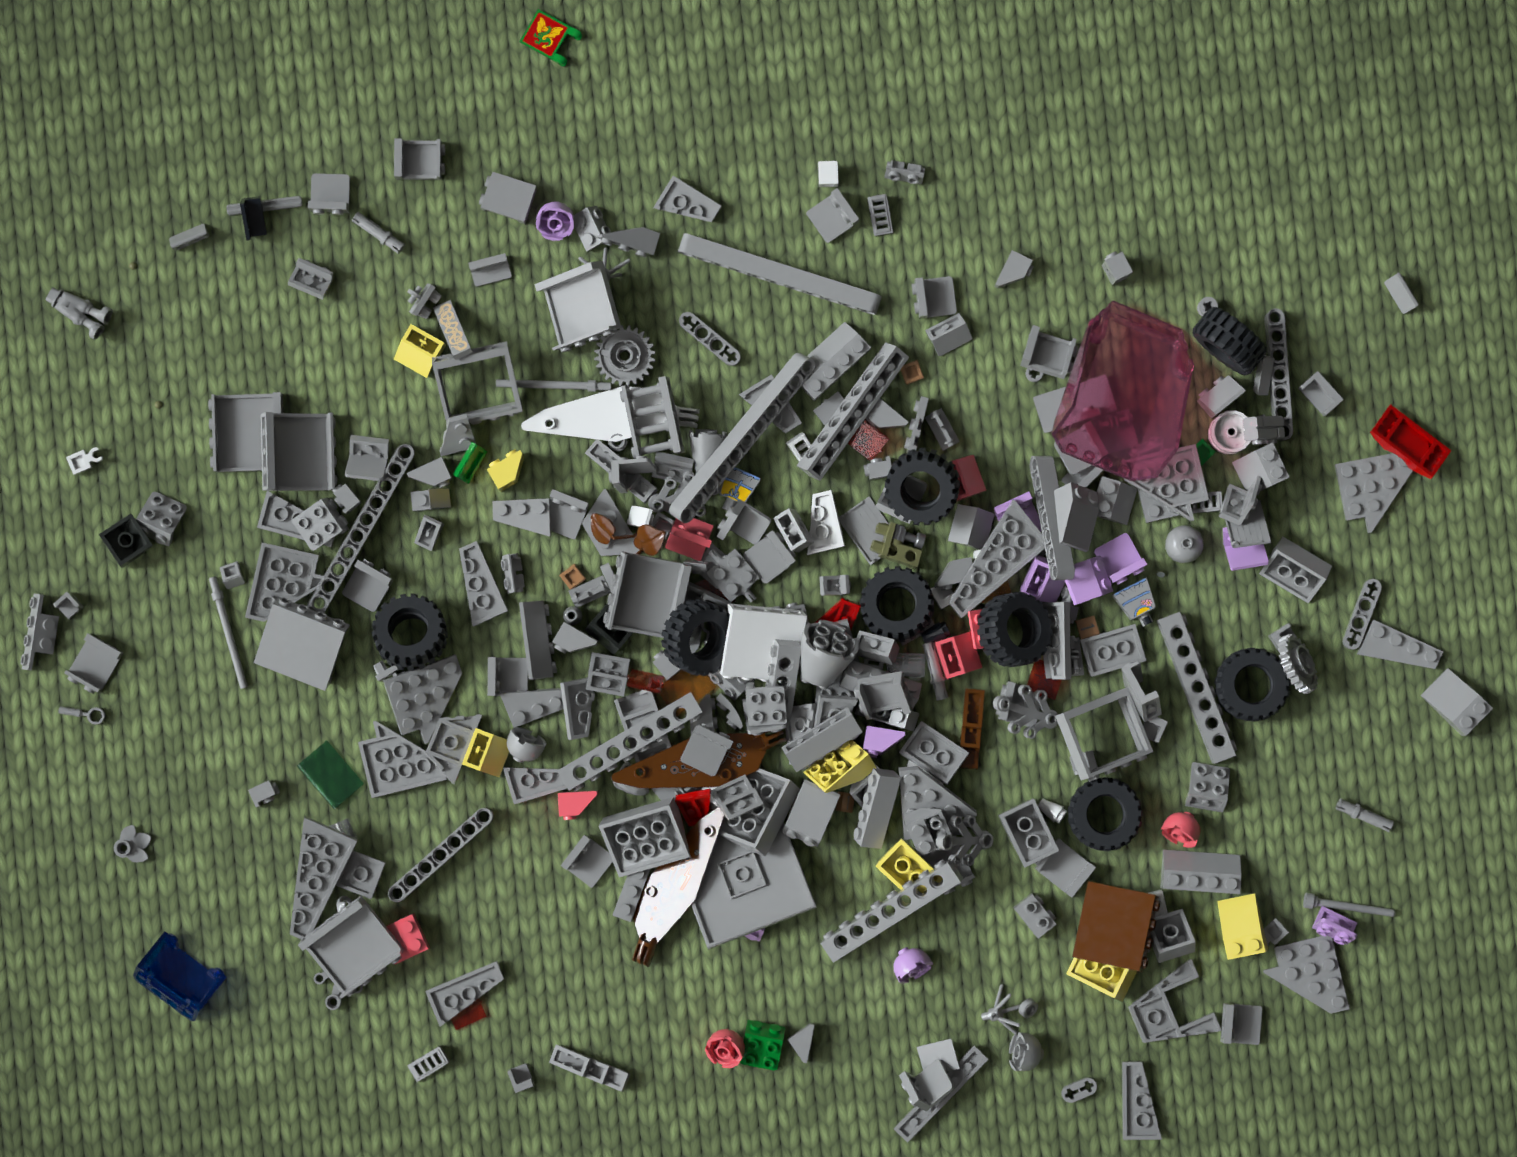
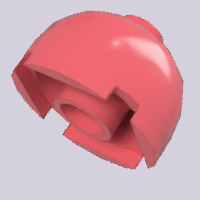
[1161,812,1201,848]
[705,1029,745,1068]

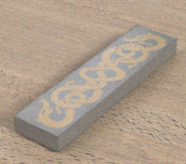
[433,300,473,360]

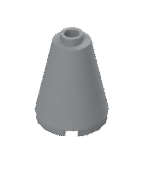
[689,429,727,473]

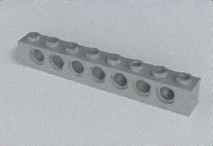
[797,342,909,481]
[1157,612,1237,764]
[557,692,703,792]
[820,859,963,963]

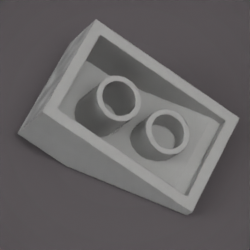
[1054,482,1099,552]
[1420,668,1493,736]
[998,798,1059,868]

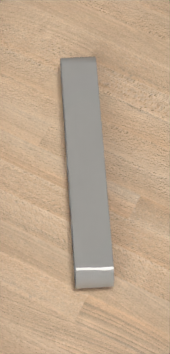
[1265,308,1293,441]
[1029,456,1075,580]
[388,808,494,902]

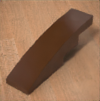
[960,688,985,770]

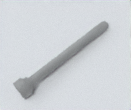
[1303,893,1396,917]

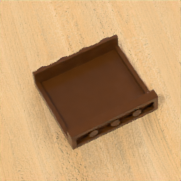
[1072,881,1160,973]

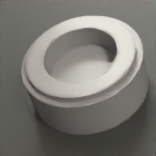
[1019,998,1038,1018]

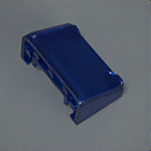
[133,931,227,1021]

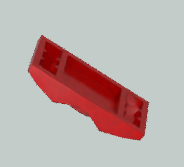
[1370,404,1451,479]

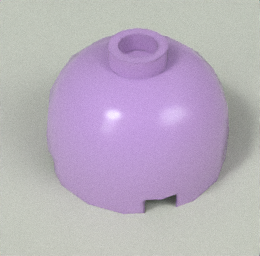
[536,202,574,241]
[894,947,933,984]

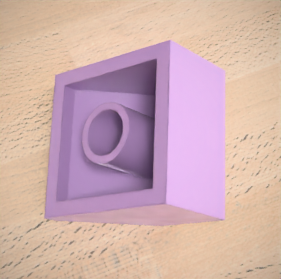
[1065,555,1113,605]
[862,726,905,758]

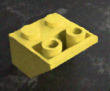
[394,324,446,378]
[487,449,524,492]
[462,728,509,778]

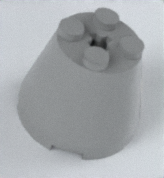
[798,620,859,689]

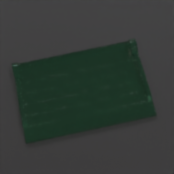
[297,740,364,809]

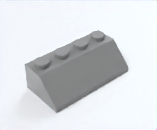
[801,322,871,401]
[519,600,557,680]
[1160,850,1241,894]

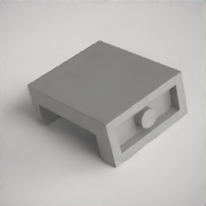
[394,138,445,180]
[479,171,537,224]
[1020,325,1078,379]
[1121,661,1162,722]
[854,671,913,720]

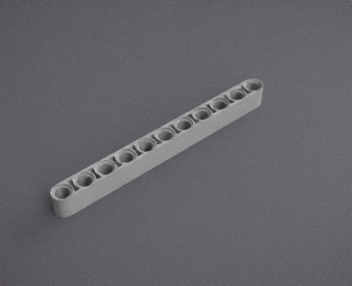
[678,233,882,315]
[669,353,815,523]
[307,444,414,613]

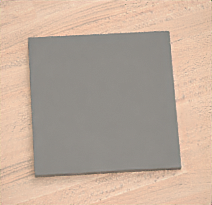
[691,822,817,950]

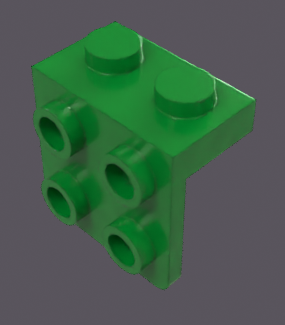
[740,1020,785,1071]

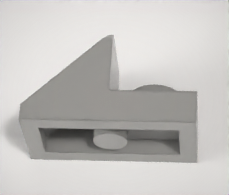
[411,488,451,511]

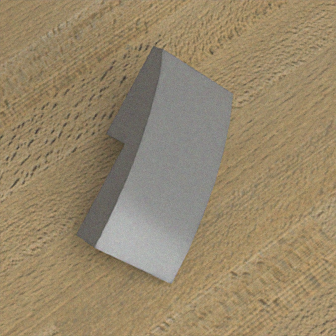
[716,693,743,730]

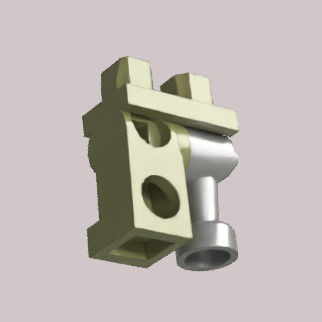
[870,522,926,569]

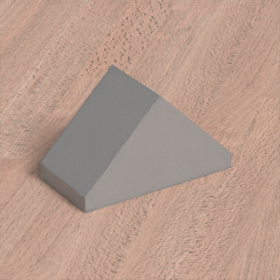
[414,515,444,551]
[788,1023,814,1063]

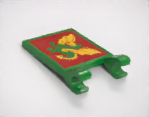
[519,9,582,67]

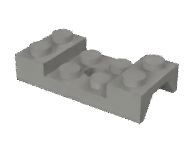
[614,687,672,773]

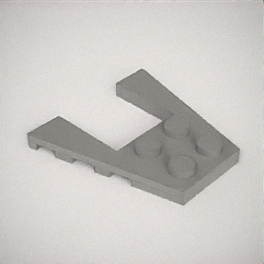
[1128,959,1222,1043]

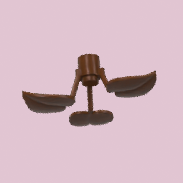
[591,513,666,556]

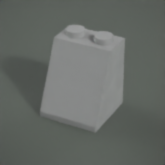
[1232,442,1289,491]
[782,780,840,847]

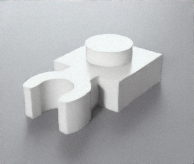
[66,447,103,475]

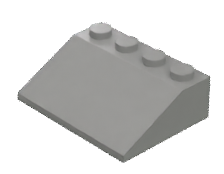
[710,768,800,857]
[599,797,690,877]

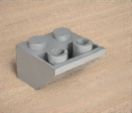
[904,808,953,856]

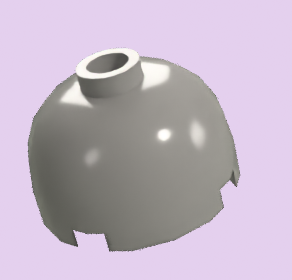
[1165,525,1204,563]
[507,727,547,763]
[1009,1032,1044,1071]

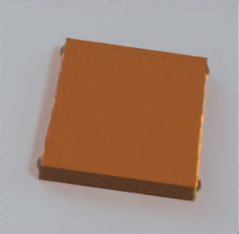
[656,670,716,716]

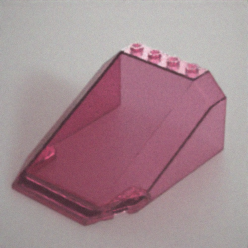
[1052,301,1194,481]

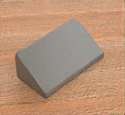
[169,224,210,251]
[1384,273,1418,314]
[1253,355,1274,395]

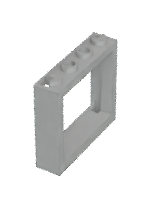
[432,341,523,424]
[1055,687,1153,782]

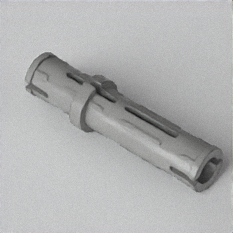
[352,211,405,254]
[922,642,949,701]
[1335,798,1393,832]

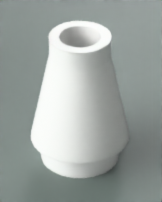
[1038,798,1067,823]

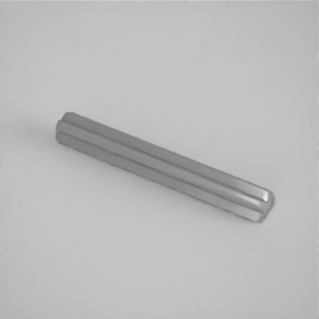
[227,196,302,215]

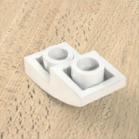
[627,506,654,527]

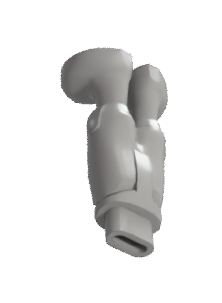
[46,287,113,340]

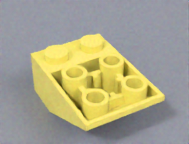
[804,740,876,793]

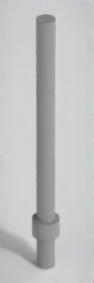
[496,379,611,392]
[209,576,248,689]

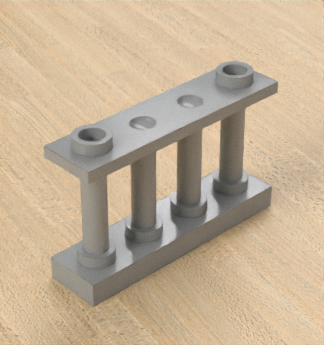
[620,376,685,459]

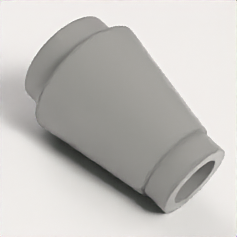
[563,606,582,625]

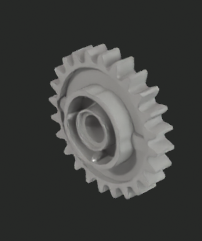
[594,325,655,387]
[1278,634,1318,694]

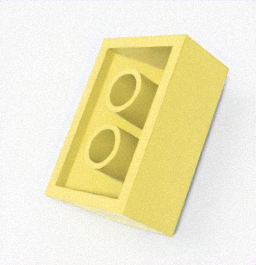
[876,838,943,898]

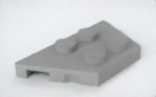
[582,488,643,556]
[425,714,482,784]

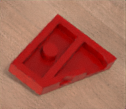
[815,598,860,629]
[675,789,711,827]

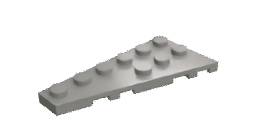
[948,499,1045,618]
[290,815,357,939]

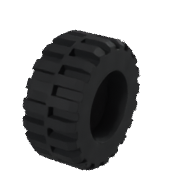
[1192,307,1267,376]
[884,448,960,525]
[860,566,934,643]
[977,592,1053,667]
[372,593,448,671]
[661,599,730,676]
[1214,648,1291,721]
[1067,777,1143,851]

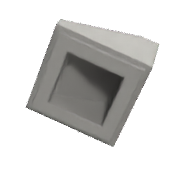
[219,561,245,589]

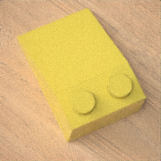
[1217,893,1268,960]
[1066,958,1137,1002]

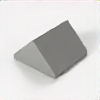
[948,504,995,550]

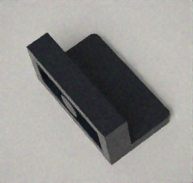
[240,196,267,241]

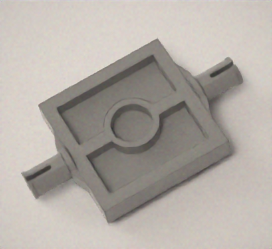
[706,548,760,603]

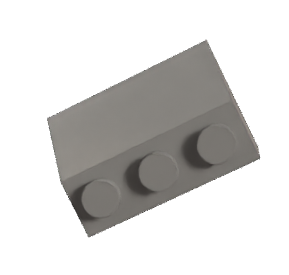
[1259,536,1332,603]

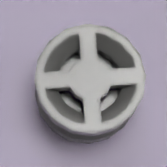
[1197,297,1218,317]

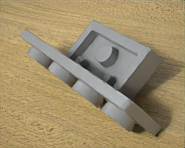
[21,593,59,671]

